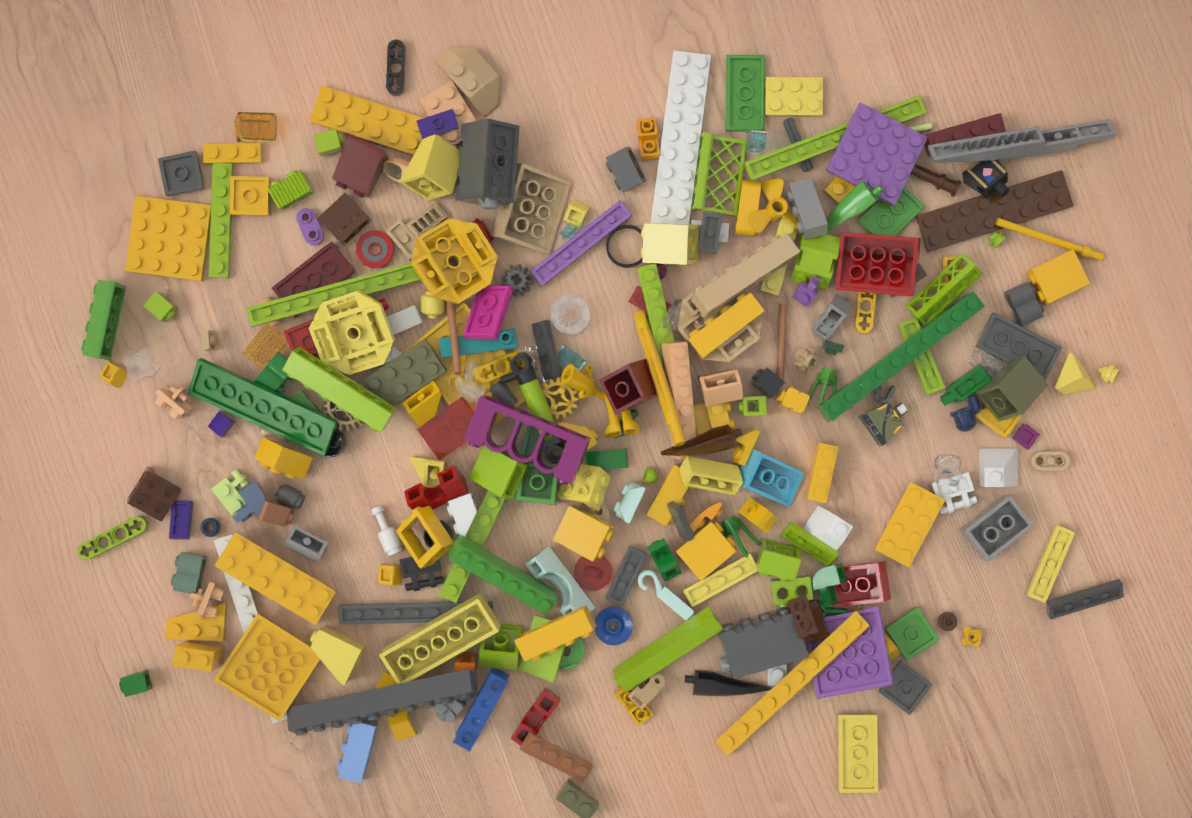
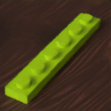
[209,163,233,278]
[637,263,674,370]

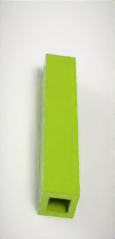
[613,606,723,692]

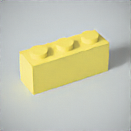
[679,456,743,495]

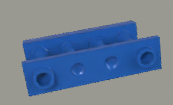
[453,668,509,752]

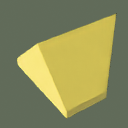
[1055,353,1096,395]
[409,456,447,488]

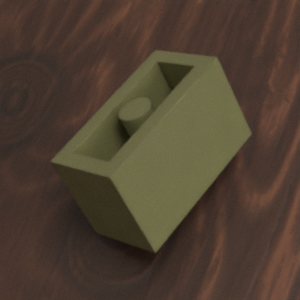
[556,779,599,818]

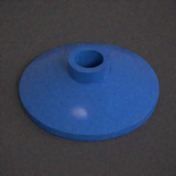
[595,607,633,645]

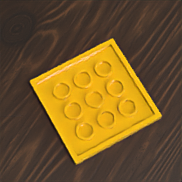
[125,196,211,282]
[214,613,320,721]

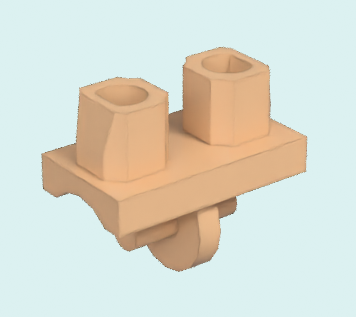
[155,385,193,419]
[189,582,224,620]

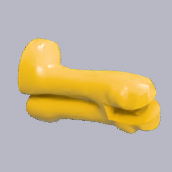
[604,392,641,438]

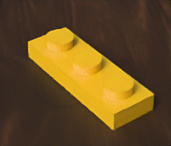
[203,143,262,164]

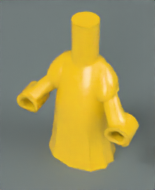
[561,364,605,400]

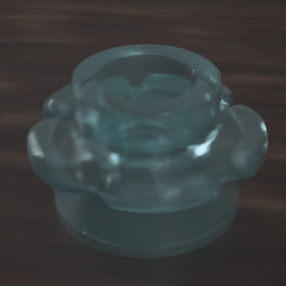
[560,223,577,240]

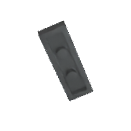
[532,320,561,380]
[605,546,647,607]

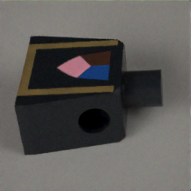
[962,159,1010,198]

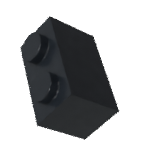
[751,368,785,399]

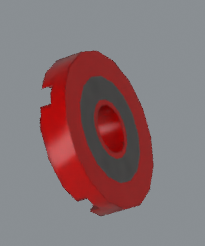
[356,230,394,269]

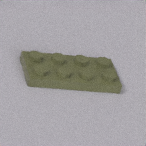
[362,338,447,406]

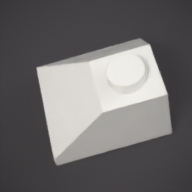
[979,448,1018,487]
[803,505,853,550]

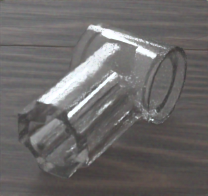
[968,350,1007,376]

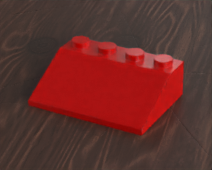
[836,232,921,297]

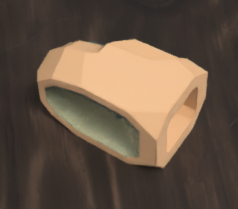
[383,158,410,183]

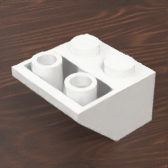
[447,493,479,537]

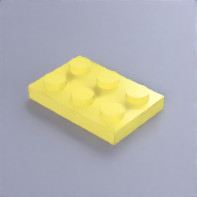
[765,77,823,117]

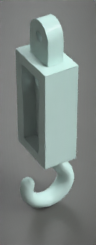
[638,569,695,621]

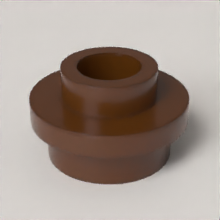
[938,612,957,631]

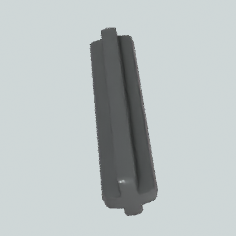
[783,117,813,172]

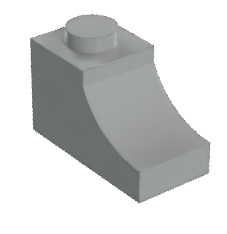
[811,294,853,341]

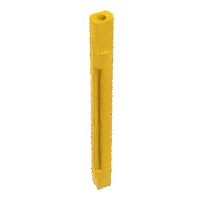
[633,310,686,447]

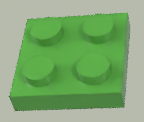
[885,607,939,661]

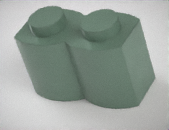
[171,552,207,594]

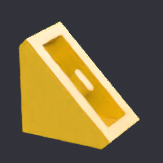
[388,711,417,741]

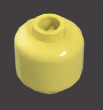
[420,290,445,319]

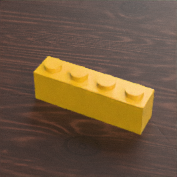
[688,292,764,359]
[514,605,597,661]

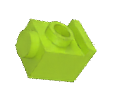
[738,396,767,417]

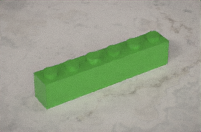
[449,534,557,616]

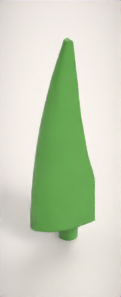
[826,181,884,232]

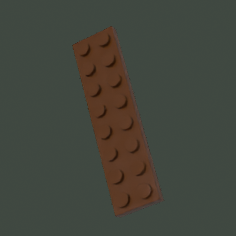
[915,170,1074,253]

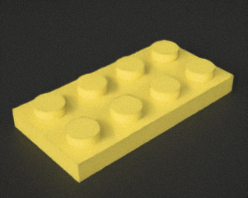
[838,714,878,793]

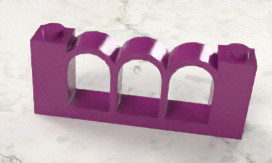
[464,394,591,485]

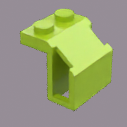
[790,233,840,290]

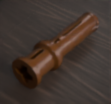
[910,164,961,197]

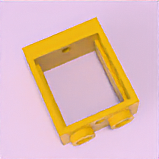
[396,506,453,569]

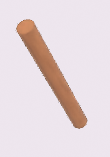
[446,301,462,374]
[777,304,787,380]

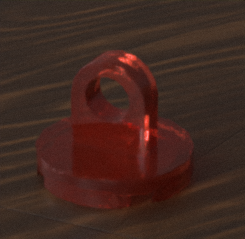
[574,555,612,591]

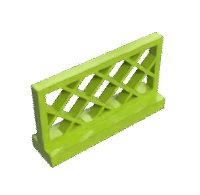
[691,132,747,217]

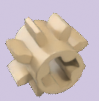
[794,346,818,371]

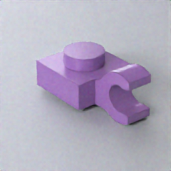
[792,276,820,307]

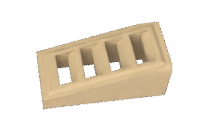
[406,202,448,238]

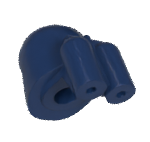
[950,394,981,432]

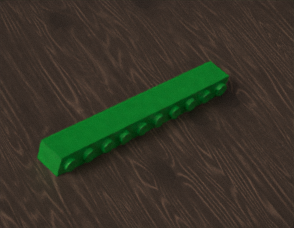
[817,291,985,422]

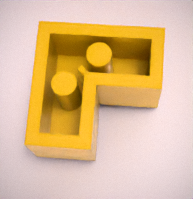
[254,437,313,480]

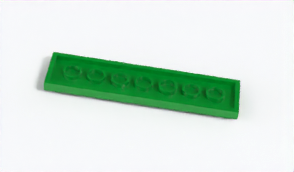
[188,358,338,456]

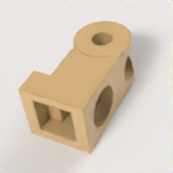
[628,673,666,710]

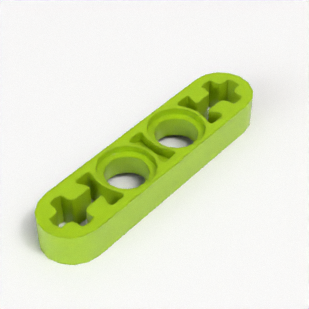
[77,516,148,560]

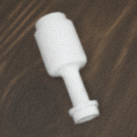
[371,506,403,557]

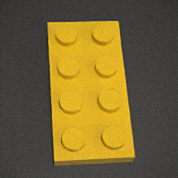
[874,482,945,568]

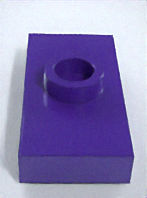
[416,109,459,139]
[169,501,193,540]

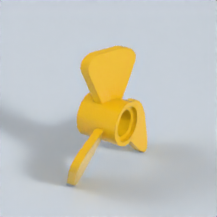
[749,178,798,234]

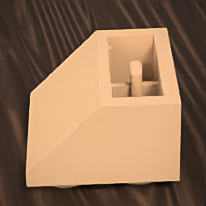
[698,368,744,407]

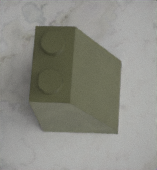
[975,356,1048,422]

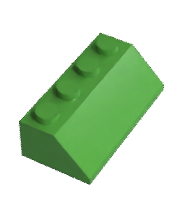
[81,280,126,361]

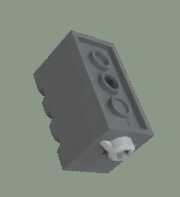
[456,118,520,210]
[718,607,809,679]

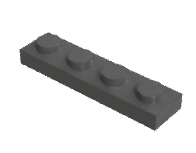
[1046,579,1124,620]

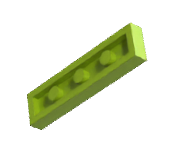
[897,317,945,395]

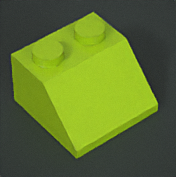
[757,538,801,581]
[479,624,522,670]

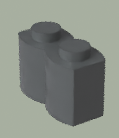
[1004,282,1044,326]

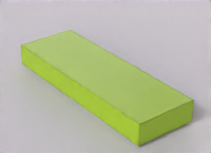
[780,521,839,567]

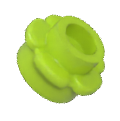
[988,231,1006,248]

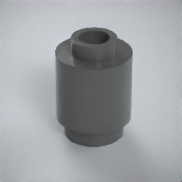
[275,484,306,510]

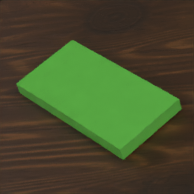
[726,55,765,132]

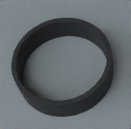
[606,225,643,268]

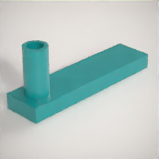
[439,328,518,358]

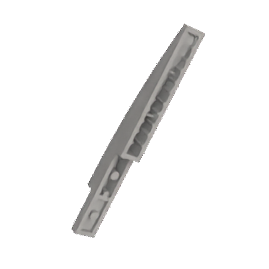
[928,119,1116,163]

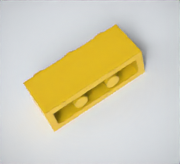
[805,443,839,504]
[646,464,692,526]

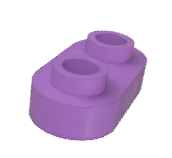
[297,208,324,246]

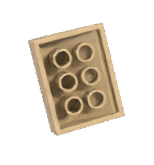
[491,163,572,255]

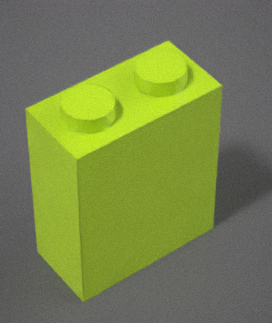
[469,445,528,500]

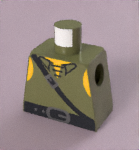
[858,403,908,446]

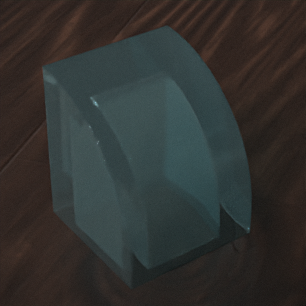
[557,344,587,371]

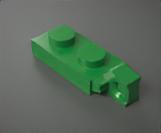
[940,363,992,406]

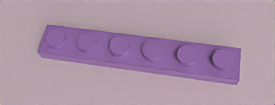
[530,200,632,286]

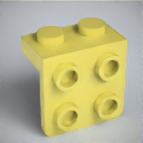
[557,464,611,511]

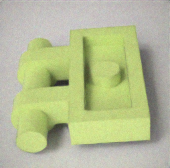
[211,469,248,516]

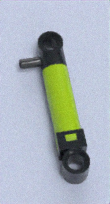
[500,352,565,464]

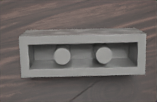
[786,177,828,240]

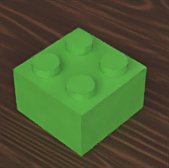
[516,462,559,505]

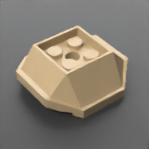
[677,277,762,363]

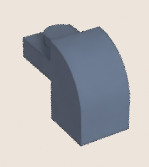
[232,478,266,523]

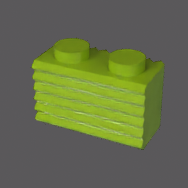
[268,170,315,211]

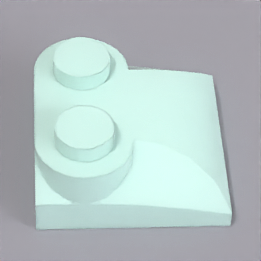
[613,481,646,524]

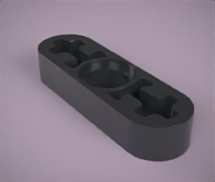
[386,39,406,96]

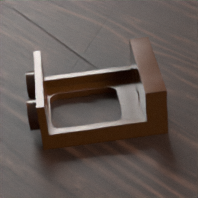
[788,594,830,643]

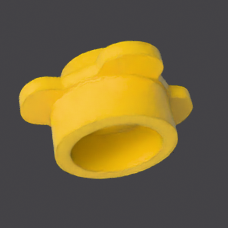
[961,627,982,647]

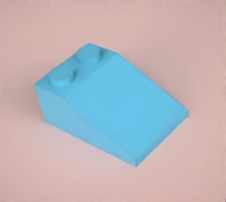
[740,449,806,508]

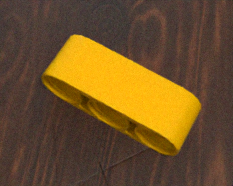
[735,180,761,237]

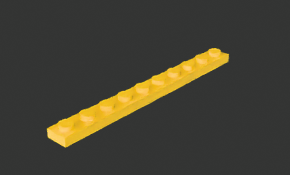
[715,611,870,756]

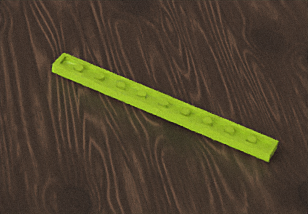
[744,95,927,181]
[246,263,421,327]

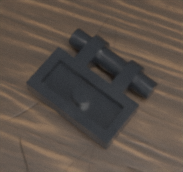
[399,557,444,592]

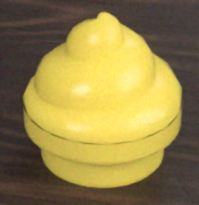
[1098,364,1120,384]

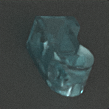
[746,130,766,153]

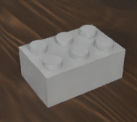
[960,495,1034,562]

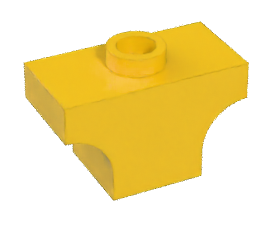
[738,497,778,534]

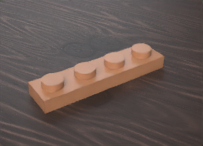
[520,731,593,782]

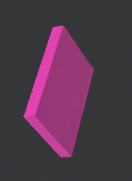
[463,285,513,340]

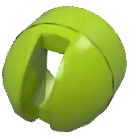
[643,467,658,484]

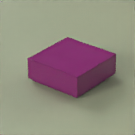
[1011,423,1040,450]

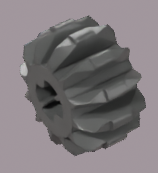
[501,264,533,297]

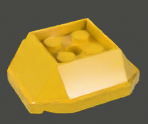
[411,219,498,305]

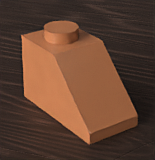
[258,500,295,527]

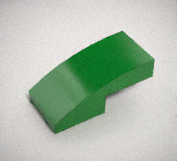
[586,448,628,470]

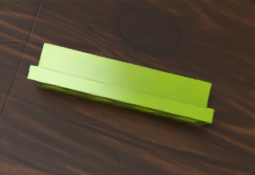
[905,253,983,326]

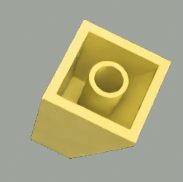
[400,134,461,201]
[641,223,700,265]
[310,626,367,685]

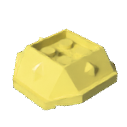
[309,290,395,375]

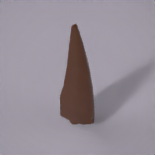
[661,425,742,456]

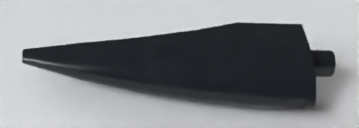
[684,670,771,696]

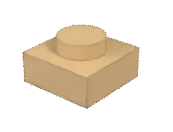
[200,330,216,351]

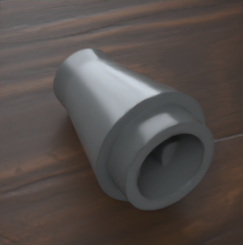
[489,380,518,406]

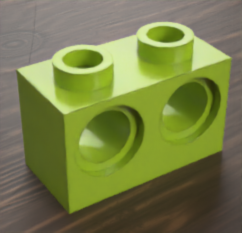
[770,575,813,607]

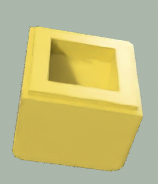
[563,200,590,228]

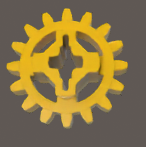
[542,378,579,419]

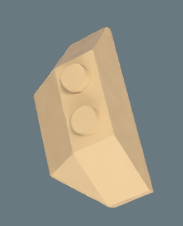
[434,48,499,117]

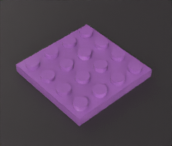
[825,102,927,206]
[807,607,894,699]

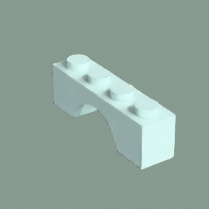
[525,546,595,615]

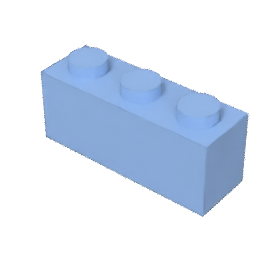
[337,720,378,783]

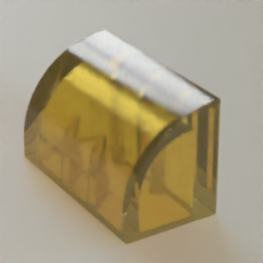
[234,112,277,143]

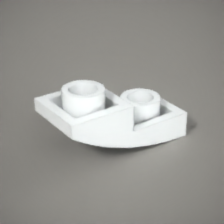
[387,305,423,335]

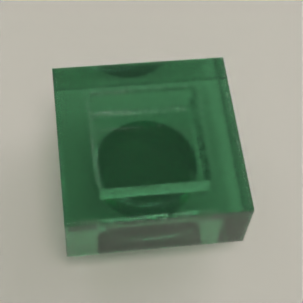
[821,340,844,356]

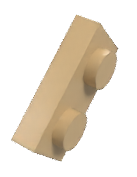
[385,218,416,261]

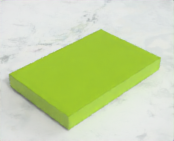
[518,614,566,683]

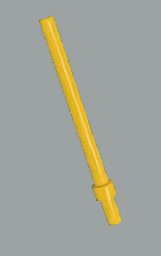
[995,218,1104,261]

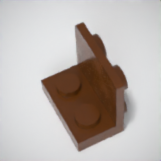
[318,193,372,246]
[127,466,181,521]

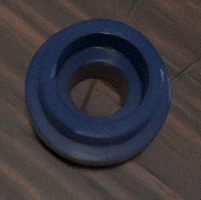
[201,518,221,537]

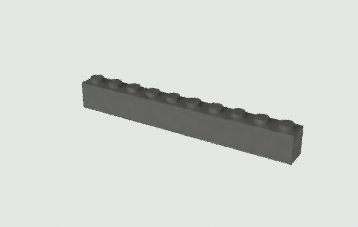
[287,669,478,736]

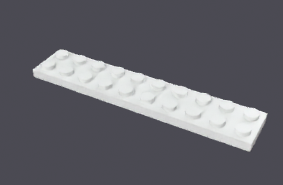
[650,50,711,224]

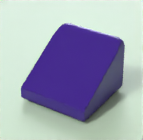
[208,411,235,438]

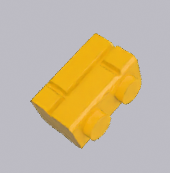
[776,387,810,414]

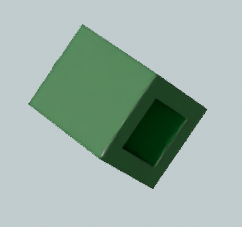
[119,670,153,697]

